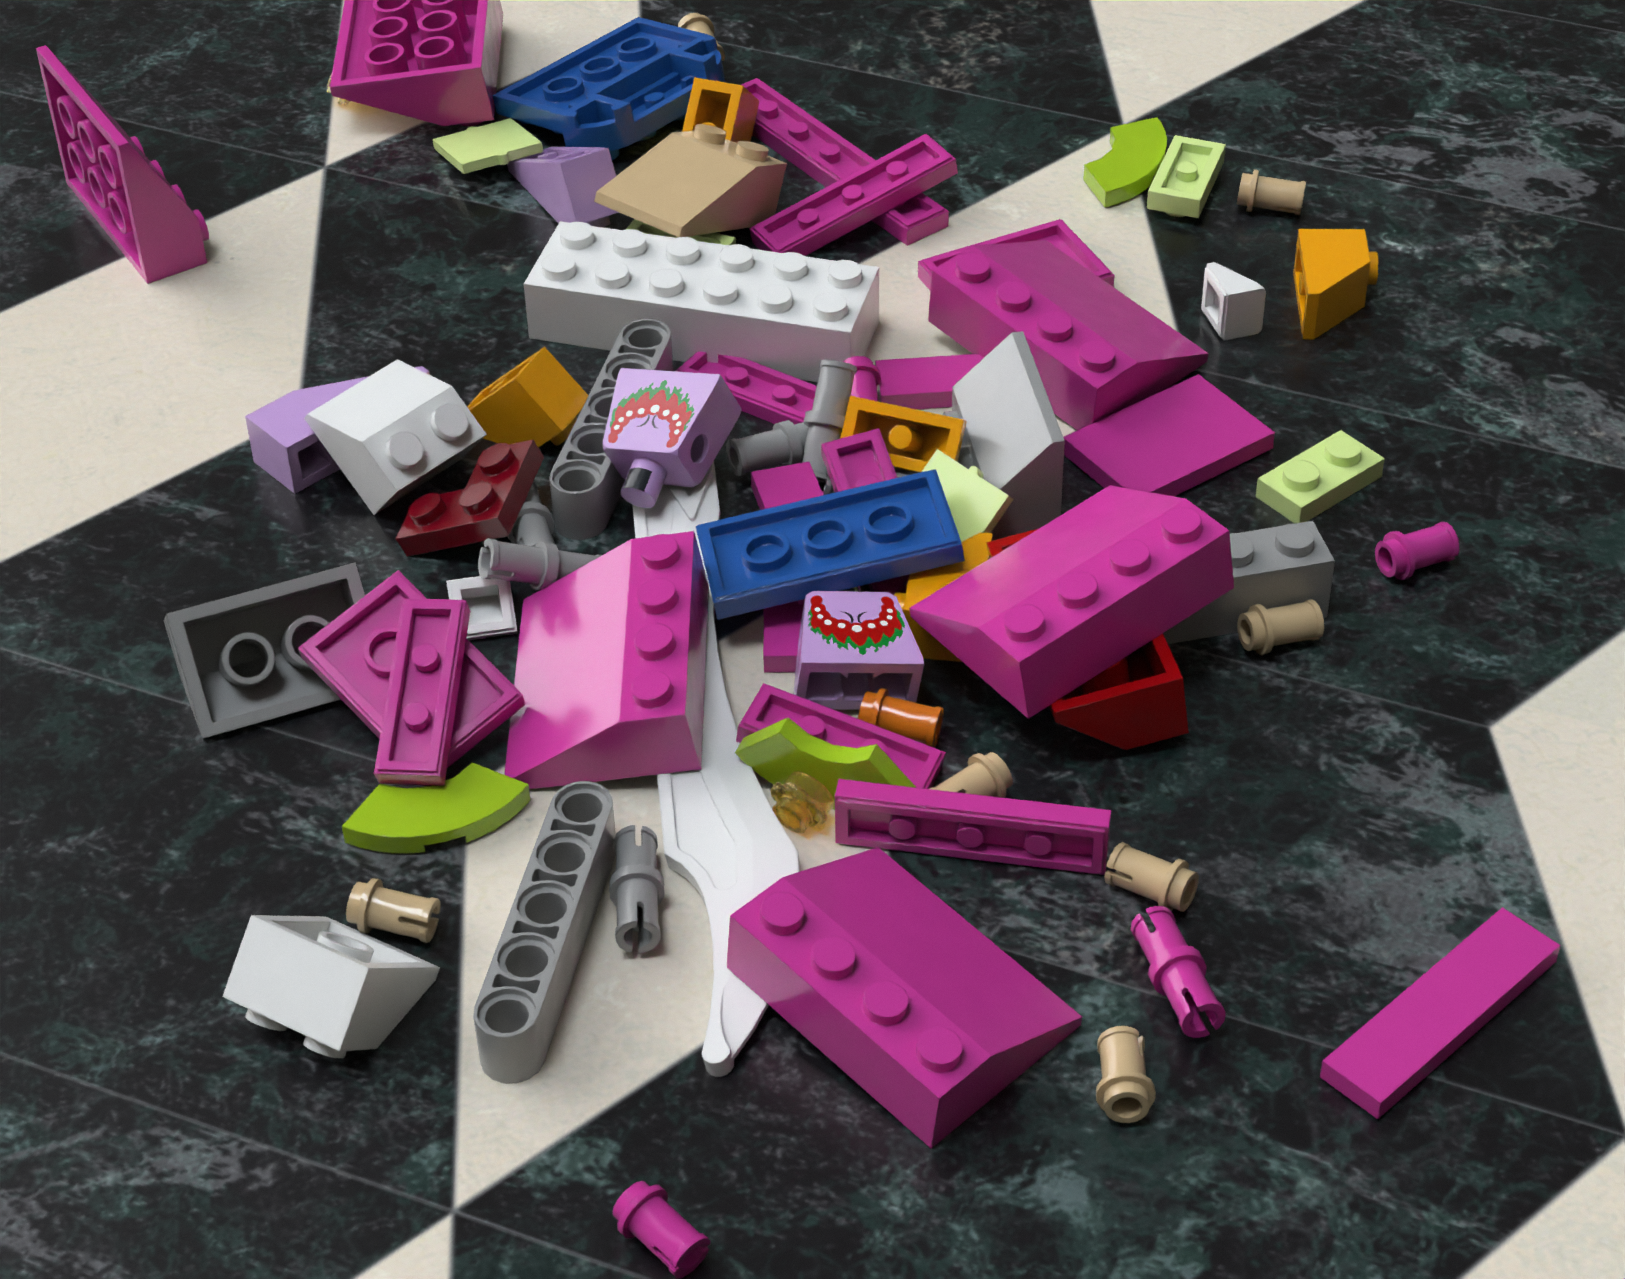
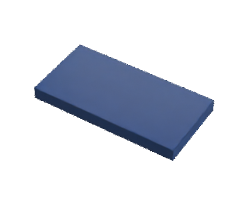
[696,469,965,620]

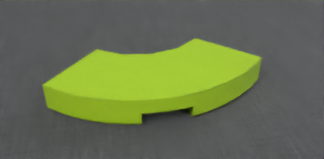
[1083,117,1167,208]
[735,718,917,810]
[342,763,531,853]

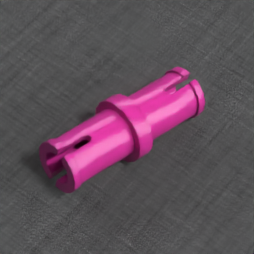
[1130,906,1226,1038]

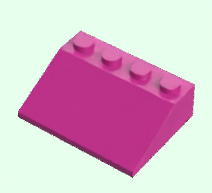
[330,0,503,126]
[36,45,209,284]
[928,240,1209,430]
[909,485,1234,719]
[504,531,709,789]
[727,847,1082,1149]

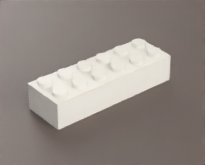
[524,221,879,382]

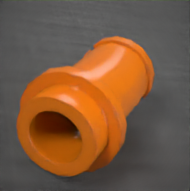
[858,688,944,748]

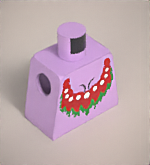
[603,368,742,508]
[793,586,924,710]

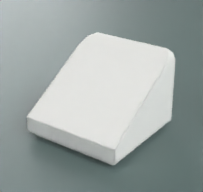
[1201,262,1266,341]
[446,576,518,640]

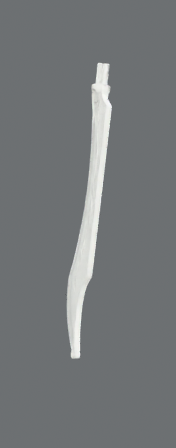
[633,461,799,1077]

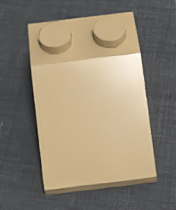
[594,124,787,237]

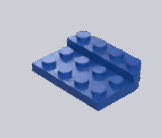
[492,17,726,160]

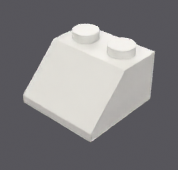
[304,359,487,515]
[222,915,440,1058]

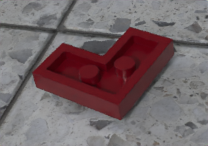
[396,439,544,557]

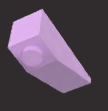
[507,146,619,227]
[245,366,430,494]

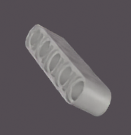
[549,319,673,540]
[473,781,616,1084]

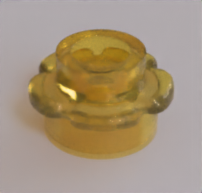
[771,771,834,833]

